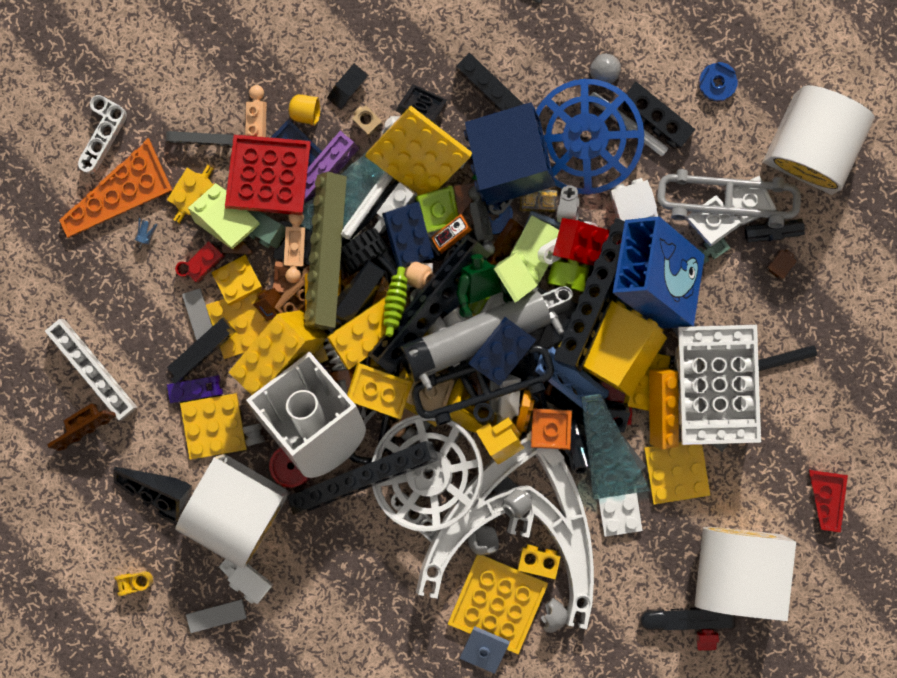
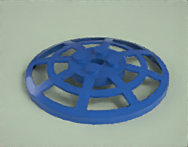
[536,79,645,194]

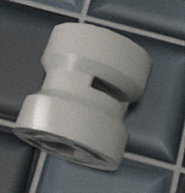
[242,423,265,446]

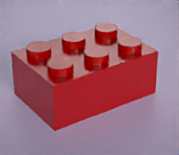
[553,218,611,267]

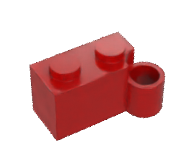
[175,241,225,283]

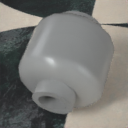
[503,489,532,518]

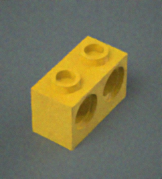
[517,544,561,579]

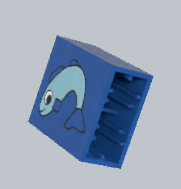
[613,216,705,328]

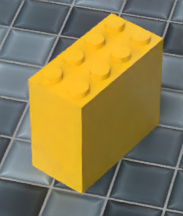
[559,293,667,397]
[228,310,328,395]

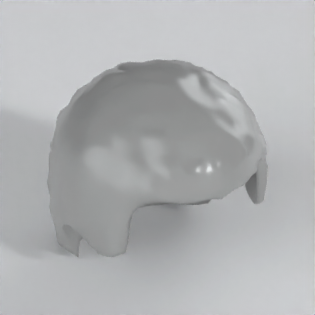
[590,53,621,84]
[467,525,499,555]
[541,598,568,633]

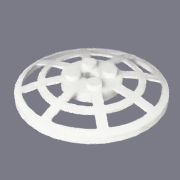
[372,415,483,532]

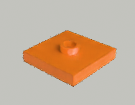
[531,409,572,450]

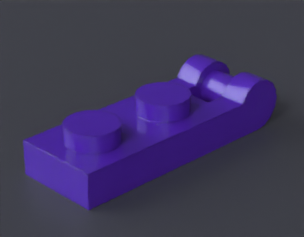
[167,375,223,403]

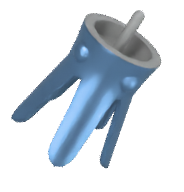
[135,218,158,248]

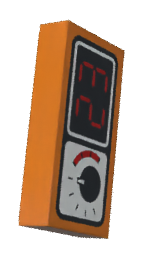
[431,214,472,253]

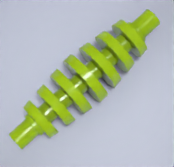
[383,267,408,337]

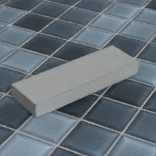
[182,288,213,340]
[186,599,247,633]

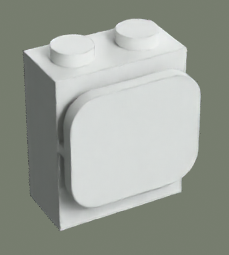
[609,178,658,221]

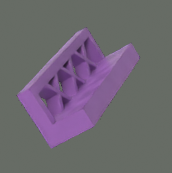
[304,131,359,206]

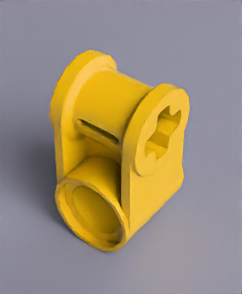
[114,571,153,596]

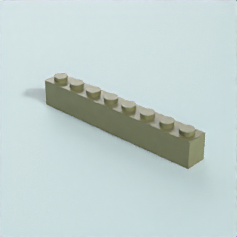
[304,171,347,330]

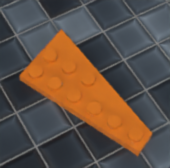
[59,138,173,238]

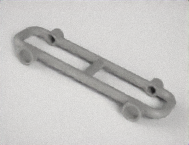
[657,169,801,228]

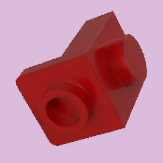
[696,629,719,651]

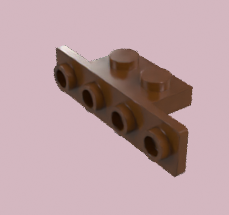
[47,403,116,451]

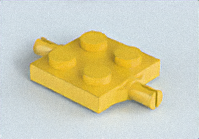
[167,165,214,224]

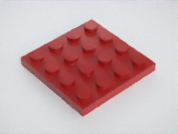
[225,135,311,215]

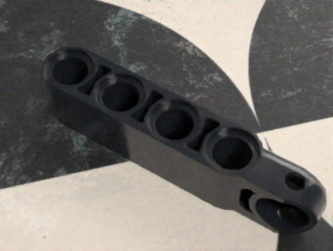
[640,608,735,630]

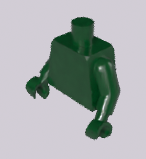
[457,254,513,318]

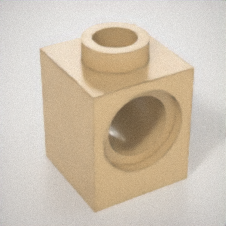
[352,105,382,137]

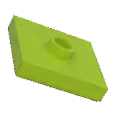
[415,186,459,233]

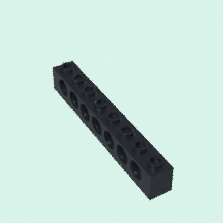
[554,218,625,372]
[368,235,491,374]
[287,441,439,515]

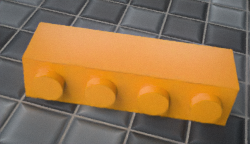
[649,367,679,450]

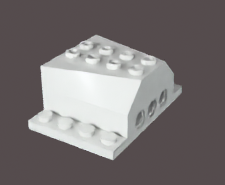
[674,325,761,445]

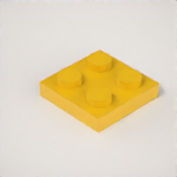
[211,255,263,306]

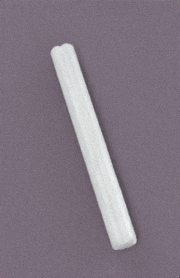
[590,92,668,156]
[341,171,393,239]

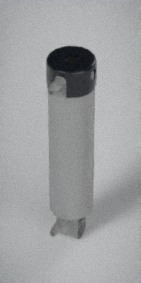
[399,286,573,391]

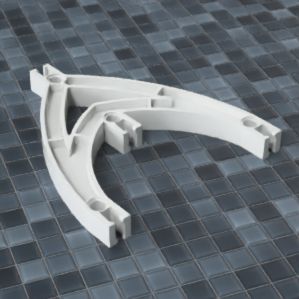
[416,418,594,629]

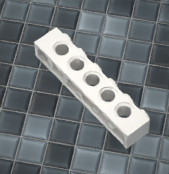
[45,319,138,420]

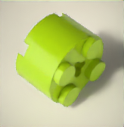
[547,259,590,292]

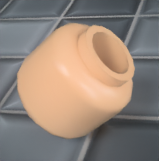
[404,262,434,290]

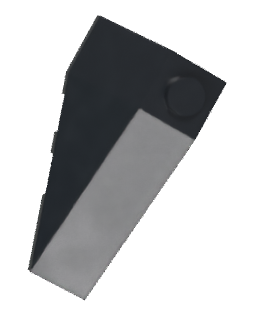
[328,261,385,332]
[113,467,192,525]

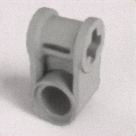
[557,185,579,222]

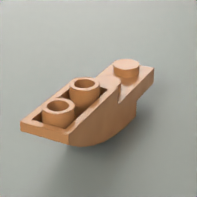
[275,264,341,313]

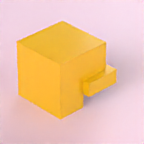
[476,417,524,465]

